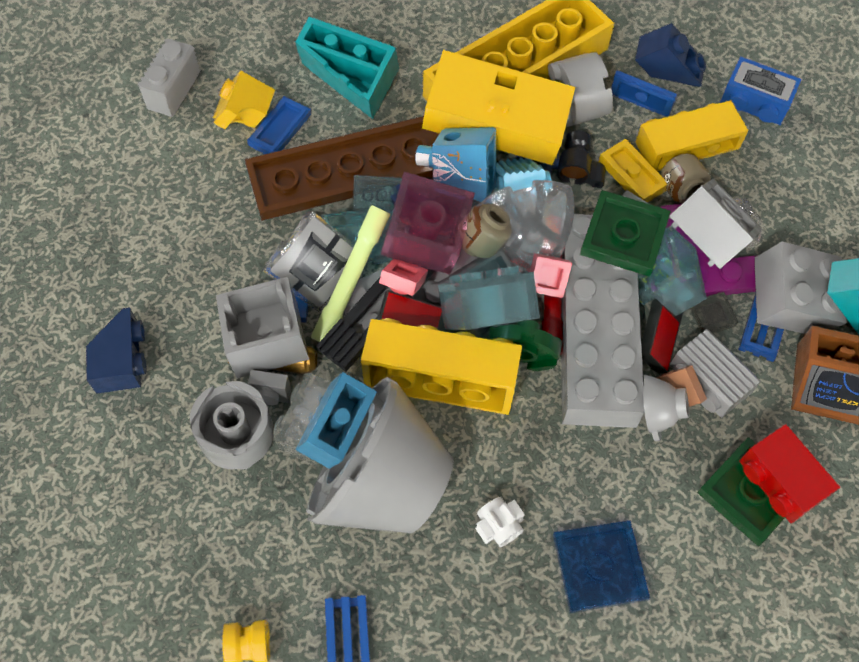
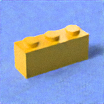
[635,100,748,171]

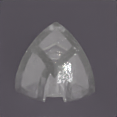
[479,180,575,274]

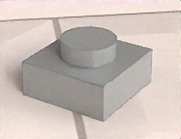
[248,370,292,405]

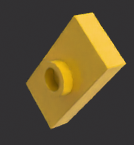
[598,139,667,202]

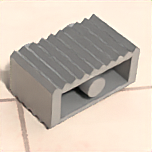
[137,39,201,117]
[670,329,761,418]

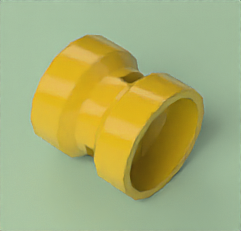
[222,620,270,662]

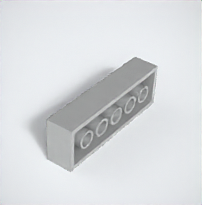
[561,214,645,428]

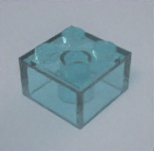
[438,266,540,330]

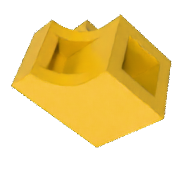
[213,70,275,129]

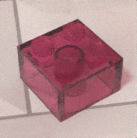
[380,172,475,275]

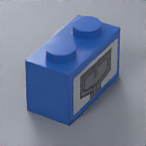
[720,56,802,125]

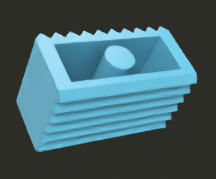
[494,157,551,206]

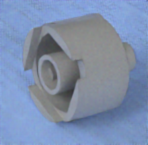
[548,52,613,128]
[190,381,274,469]

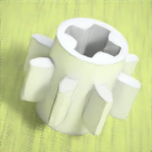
[475,497,525,547]

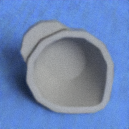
[643,374,689,441]

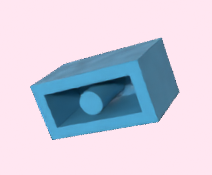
[295,372,377,469]

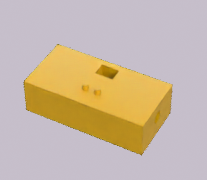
[422,50,575,165]

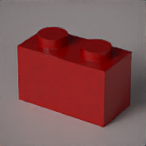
[739,424,840,524]

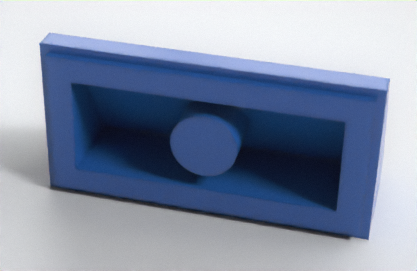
[611,70,677,117]

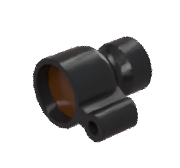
[557,130,606,188]

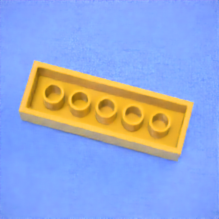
[423,0,614,101]

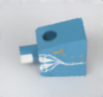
[416,127,496,203]

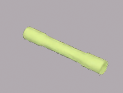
[311,205,391,342]

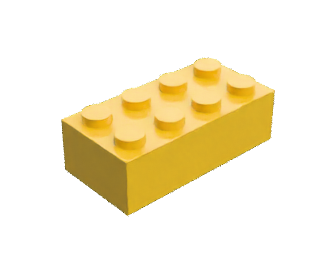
[361,318,522,415]

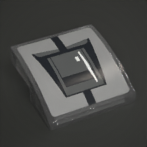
[262,211,354,312]

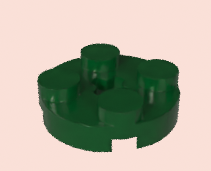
[488,319,562,371]

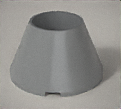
[306,377,454,533]

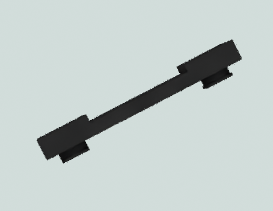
[316,241,438,372]

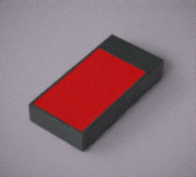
[378,290,456,333]
[641,293,683,374]

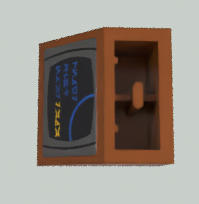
[791,326,859,425]

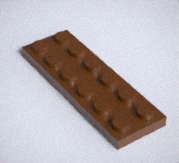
[245,116,440,221]

